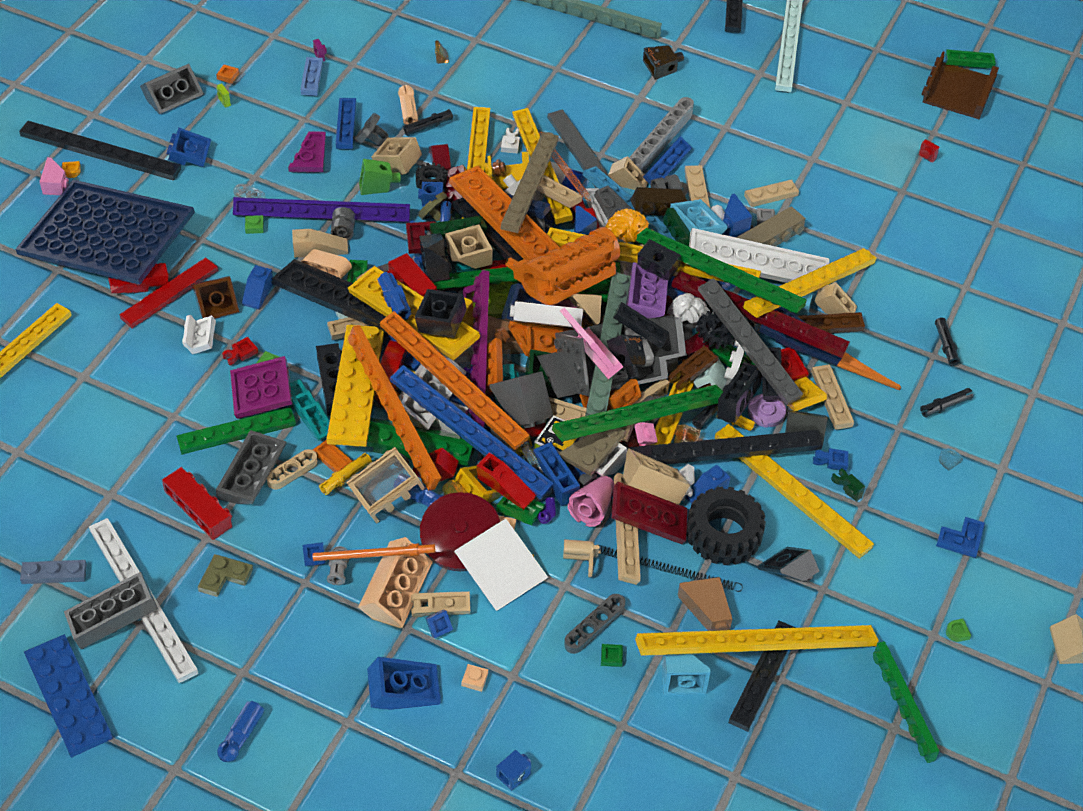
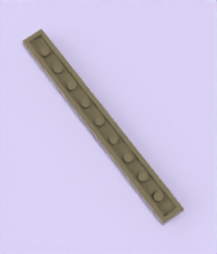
[501,132,559,233]

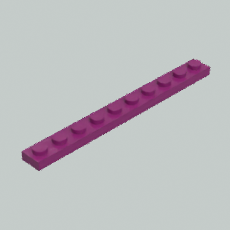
[469,270,489,428]

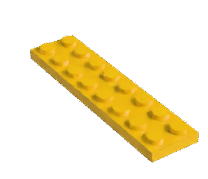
[348,266,480,361]
[327,325,384,447]

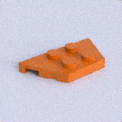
[508,321,573,357]

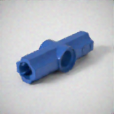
[377,272,412,320]

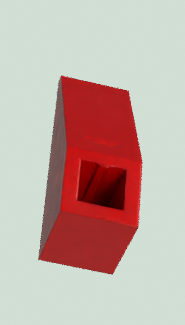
[477,452,536,510]

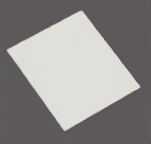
[454,519,548,611]

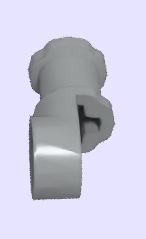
[327,546,349,585]

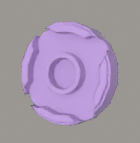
[748,394,786,427]

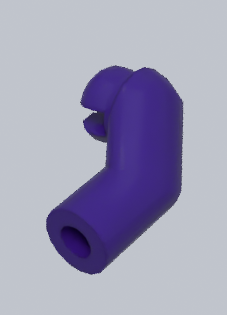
[538,497,556,524]

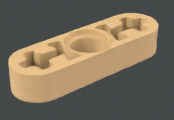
[267,449,317,490]

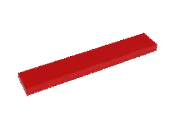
[119,257,218,328]

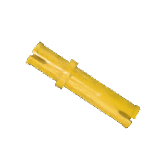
[319,453,372,495]

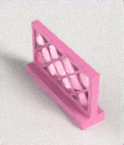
[560,308,623,379]

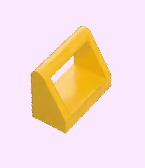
[453,466,502,503]

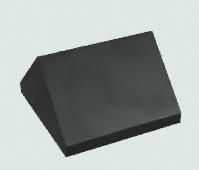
[785,409,828,447]

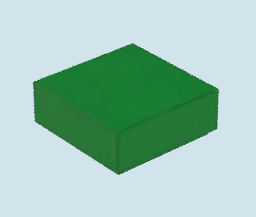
[601,644,623,667]

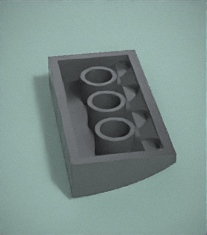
[216,430,287,504]
[64,572,158,649]

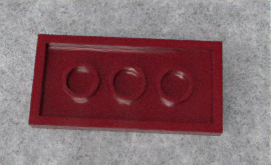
[612,482,687,544]

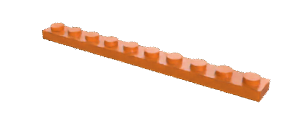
[380,311,529,450]
[348,325,441,491]

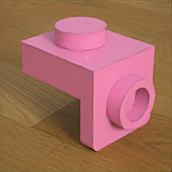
[634,422,657,446]

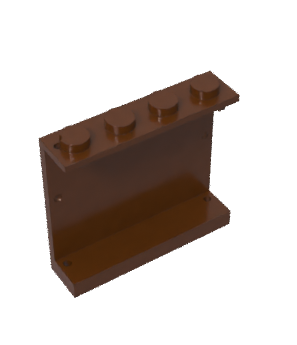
[922,51,999,119]

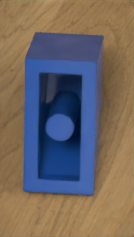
[242,265,273,310]
[685,465,730,504]

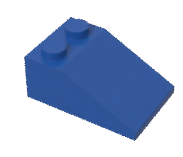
[367,657,441,710]

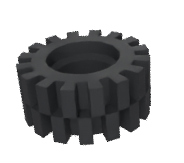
[415,162,447,189]

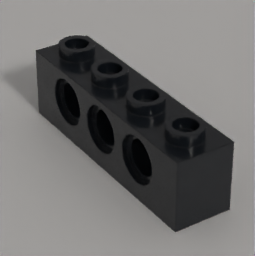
[316,343,342,416]
[717,362,762,423]

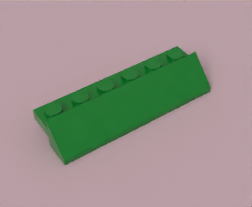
[367,418,475,466]

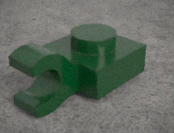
[831,468,865,502]

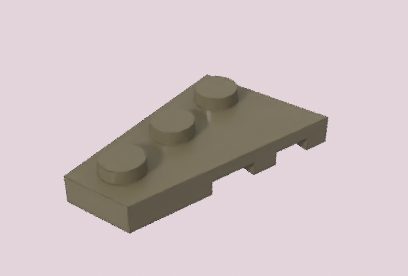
[559,428,626,476]

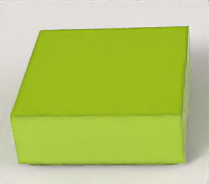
[216,83,231,108]

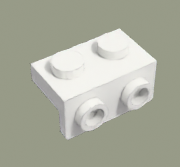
[182,315,216,354]

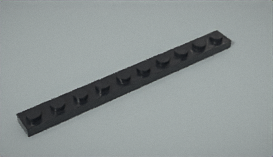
[19,121,182,181]
[627,430,823,464]

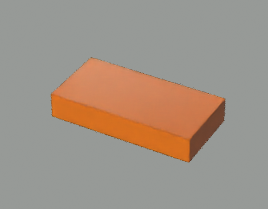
[313,440,352,472]

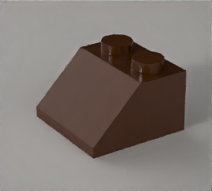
[192,276,239,319]

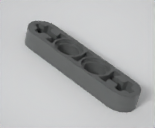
[564,594,626,654]

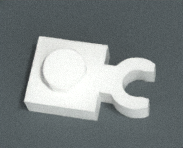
[501,128,520,154]
[679,464,695,501]

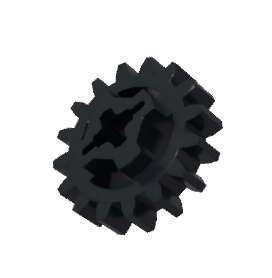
[696,311,734,349]

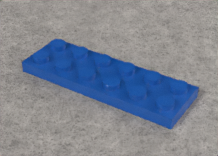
[24,634,113,758]

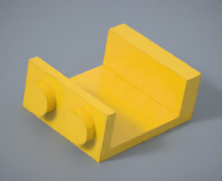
[485,152,529,189]

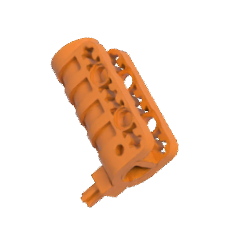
[505,227,620,305]

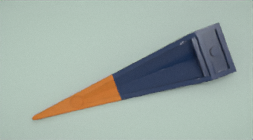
[759,307,901,390]

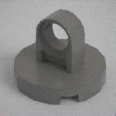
[355,113,389,146]

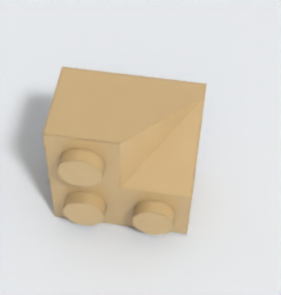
[445,225,493,269]

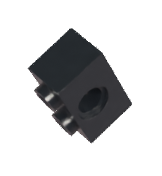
[637,239,681,281]

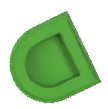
[946,619,971,642]

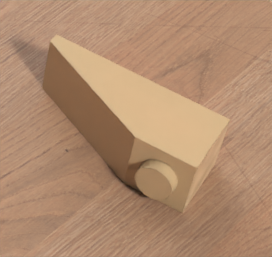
[292,229,348,258]

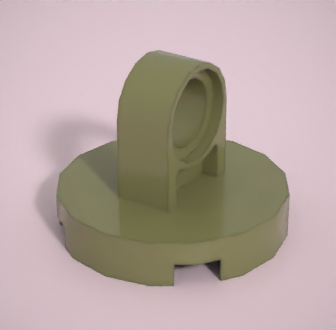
[418,192,452,221]

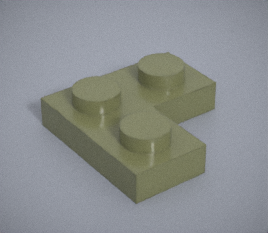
[198,554,253,597]

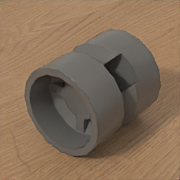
[651,174,682,190]
[331,207,355,240]

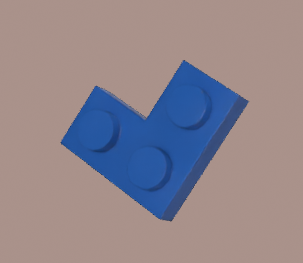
[936,517,985,558]

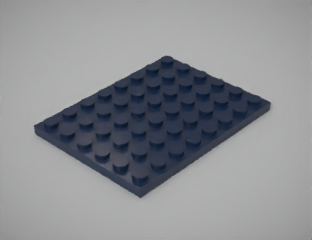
[15,180,195,285]

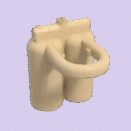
[563,539,601,578]

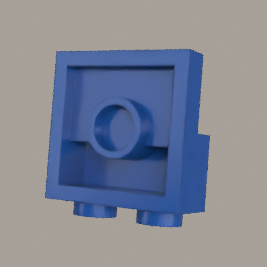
[166,127,211,167]

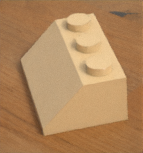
[623,449,690,505]

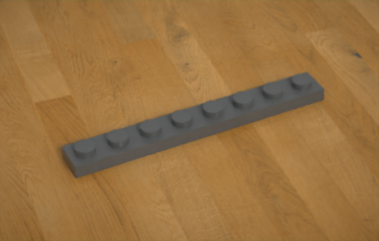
[698,279,803,406]

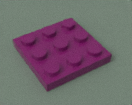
[230,356,292,419]

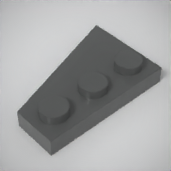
[594,186,633,220]

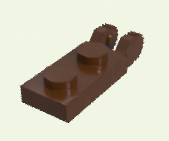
[667,346,718,390]

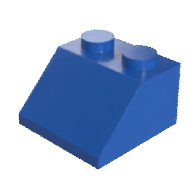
[722,193,752,238]

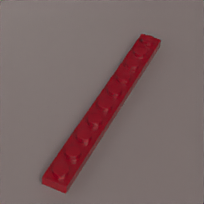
[671,270,850,358]

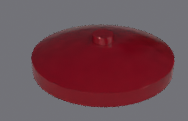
[420,492,500,572]

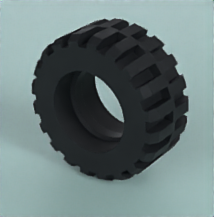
[686,487,766,565]

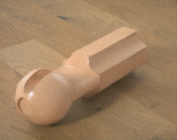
[398,85,418,125]

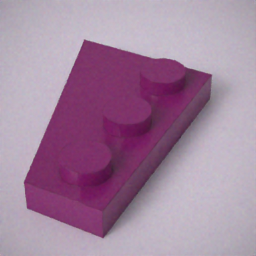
[288,131,326,172]

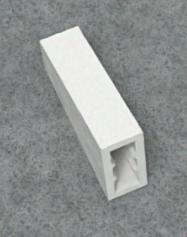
[510,301,583,329]

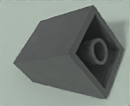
[489,372,553,429]

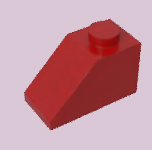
[412,448,458,482]

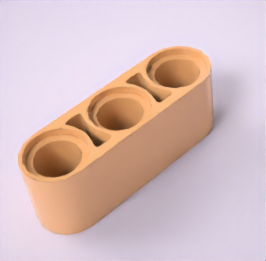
[301,249,352,279]

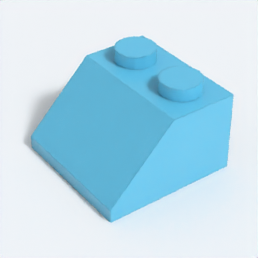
[661,654,711,695]

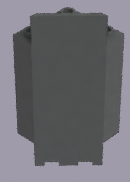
[537,315,686,398]

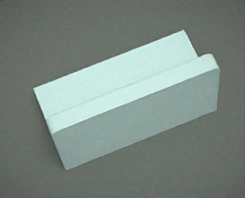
[694,358,727,390]

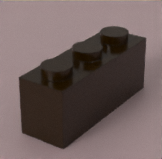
[630,187,687,216]

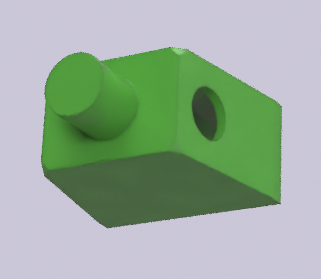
[359,159,401,195]

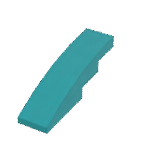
[290,379,330,441]

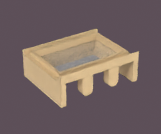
[346,447,425,524]

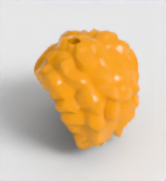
[605,208,649,243]

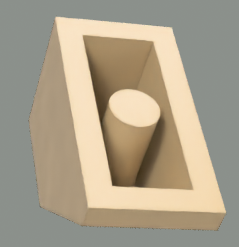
[608,156,648,190]
[815,282,857,314]

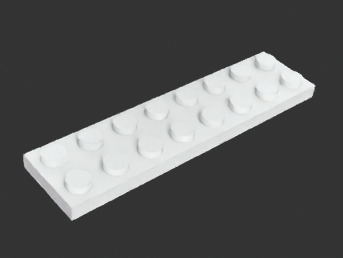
[689,228,829,287]

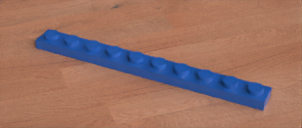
[390,365,554,500]

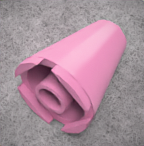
[568,476,614,527]

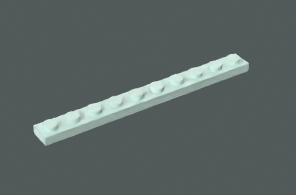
[775,0,803,92]

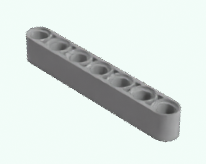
[629,97,694,173]

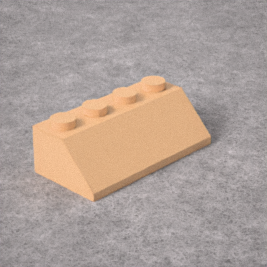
[358,537,433,628]

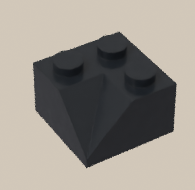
[419,233,452,282]
[415,289,467,338]

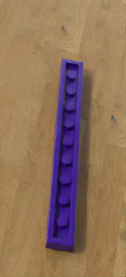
[233,197,410,222]

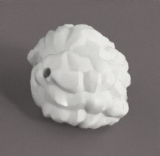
[667,293,710,329]

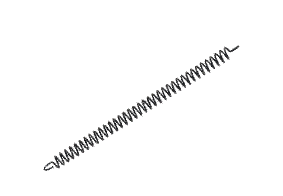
[598,545,743,592]

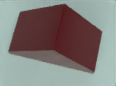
[429,144,451,171]

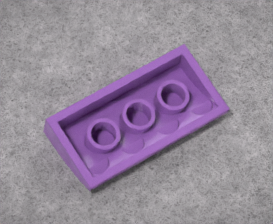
[626,262,668,318]

